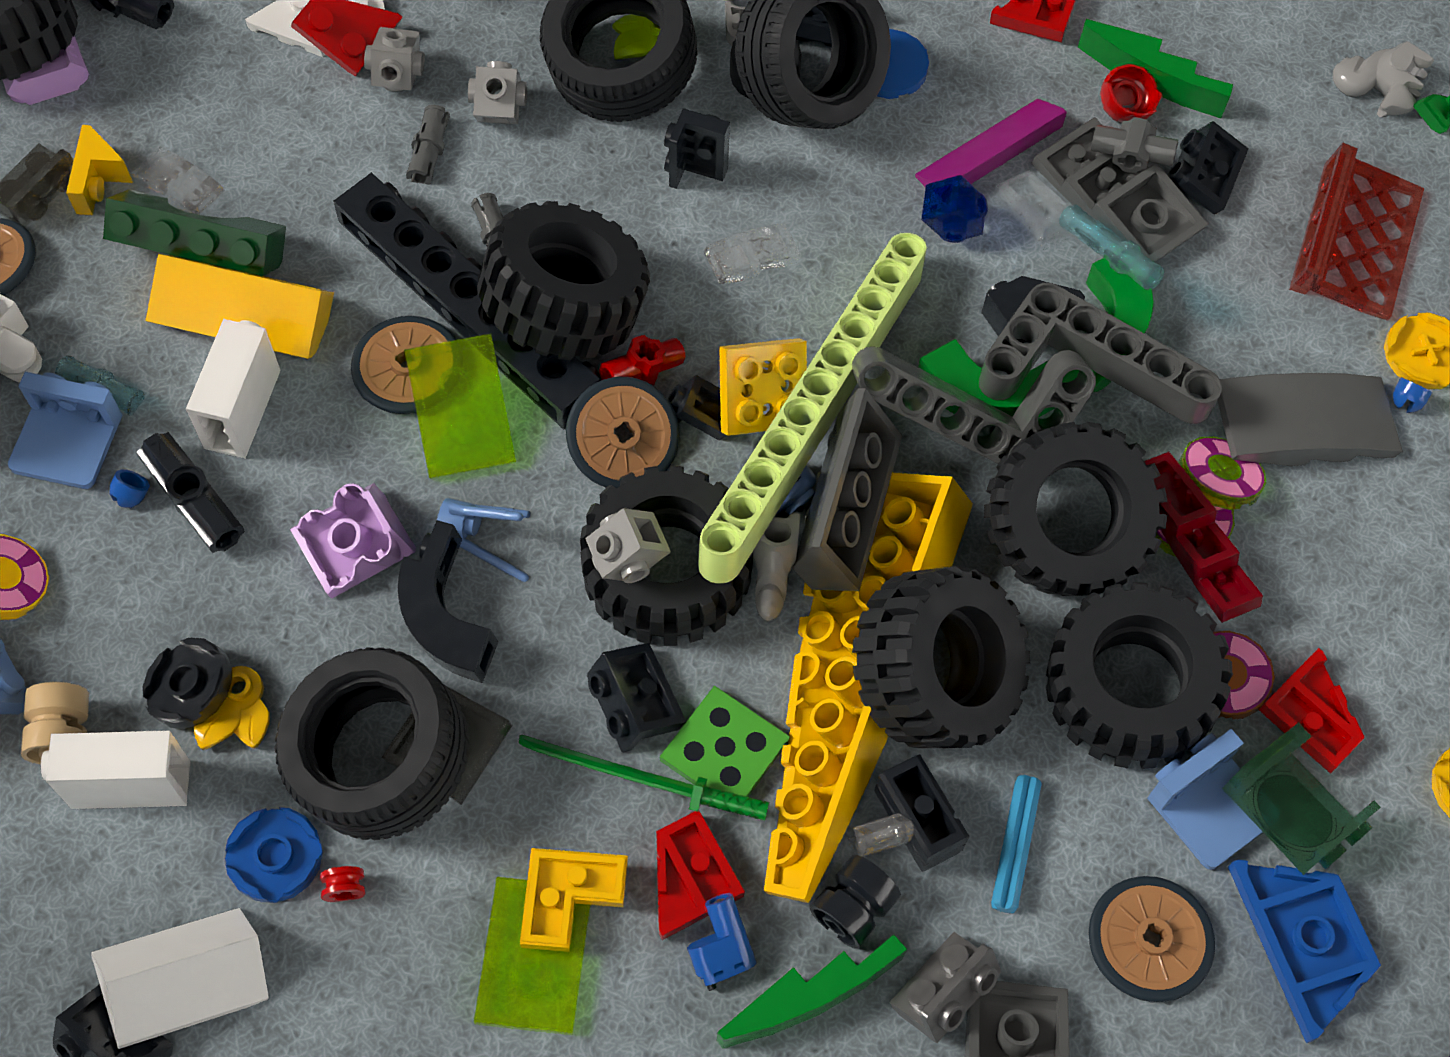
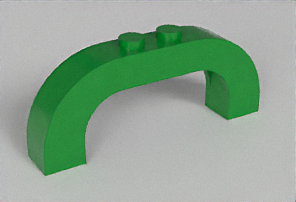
[918,245,1153,417]

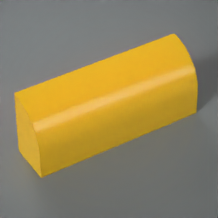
[145,254,334,359]

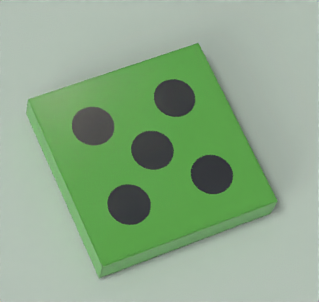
[660,685,790,813]

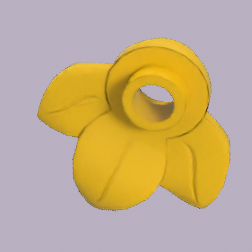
[193,666,270,750]

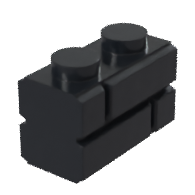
[874,754,970,872]

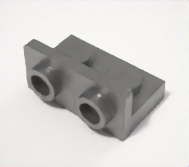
[890,932,1001,1043]

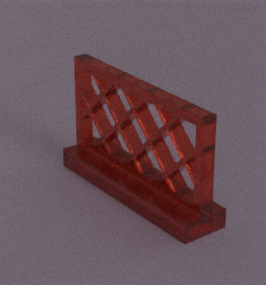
[1289,142,1424,321]

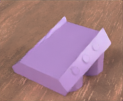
[3,36,89,105]
[290,483,416,598]

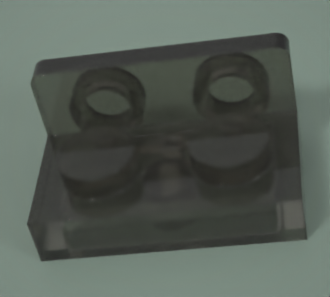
[0,143,73,227]

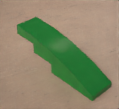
[1078,19,1233,119]
[716,935,907,1048]

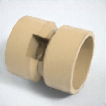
[21,682,89,764]

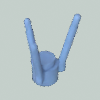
[437,498,530,582]

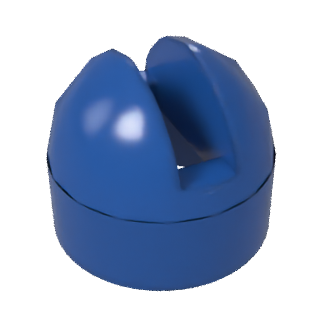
[1393,377,1432,413]
[109,469,150,508]

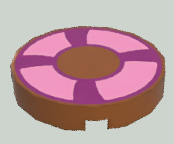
[1213,631,1275,719]

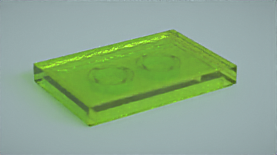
[404,334,516,479]
[474,877,591,1035]

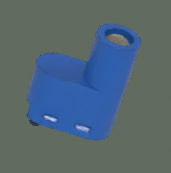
[687,893,757,991]

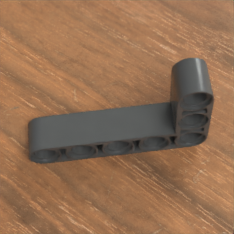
[979,283,1222,424]
[852,346,1096,464]

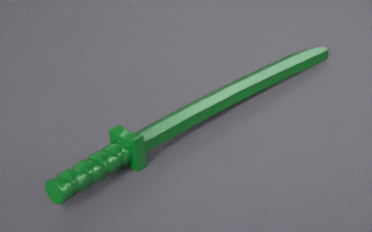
[519,735,770,821]

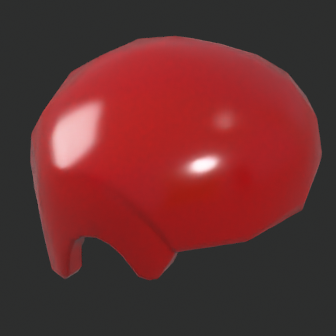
[1100,64,1162,123]

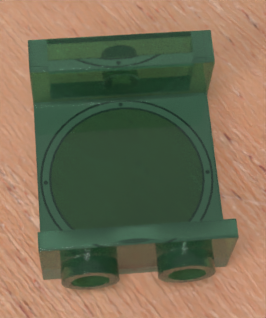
[1222,723,1381,875]

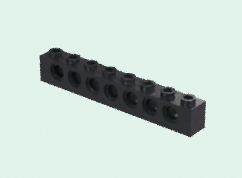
[333,172,601,430]

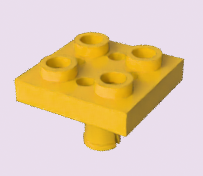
[719,338,807,436]

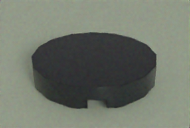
[142,638,232,729]

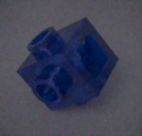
[921,175,988,243]

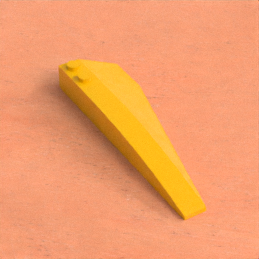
[764,472,973,903]

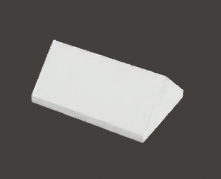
[91,908,269,1049]

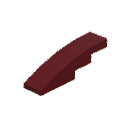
[1144,451,1263,623]

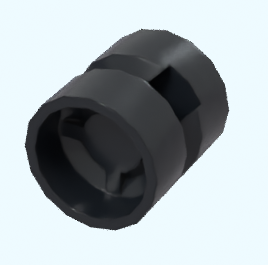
[810,855,901,949]

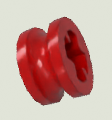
[320,866,366,902]

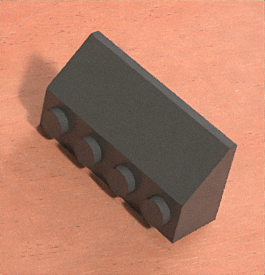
[792,388,902,591]

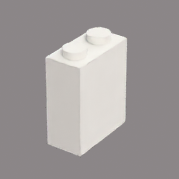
[186,319,281,459]
[41,731,190,809]

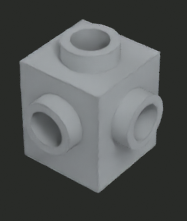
[364,27,425,91]
[468,61,527,125]
[585,508,671,583]

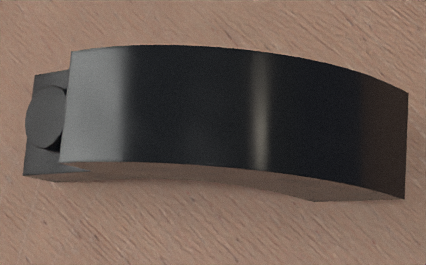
[398,520,498,683]

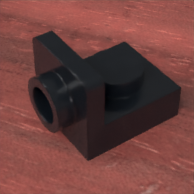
[668,375,727,440]

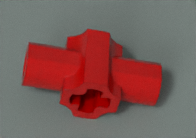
[599,335,686,386]

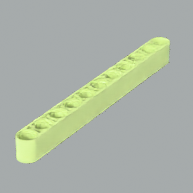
[698,233,927,583]

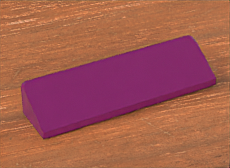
[915,98,1067,203]

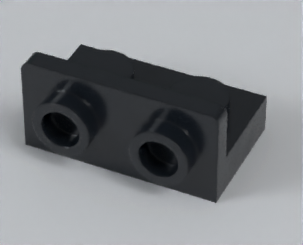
[1167,121,1249,215]
[587,643,687,753]
[52,984,174,1057]

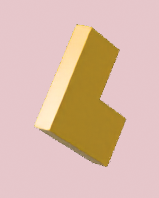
[520,848,628,952]

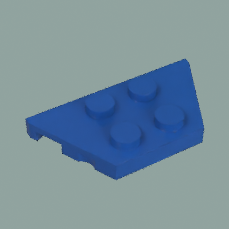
[1228,859,1381,1043]

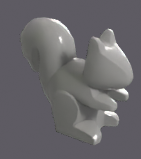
[1333,41,1434,117]
[753,512,800,621]

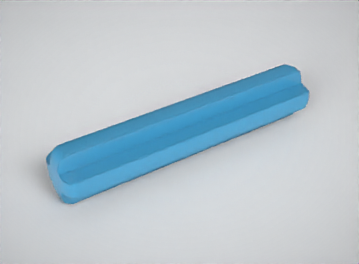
[991,775,1042,913]

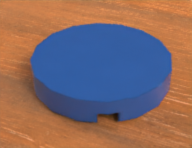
[877,29,929,99]
[225,807,323,903]

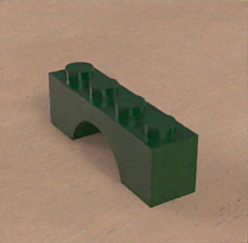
[103,189,286,276]

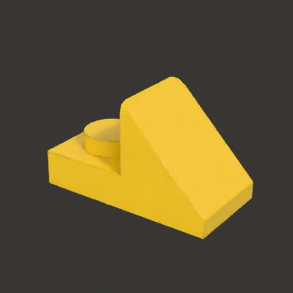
[66,125,133,215]

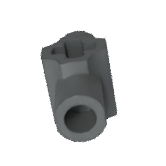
[1091,117,1178,173]

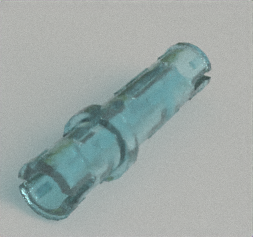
[1059,204,1165,290]

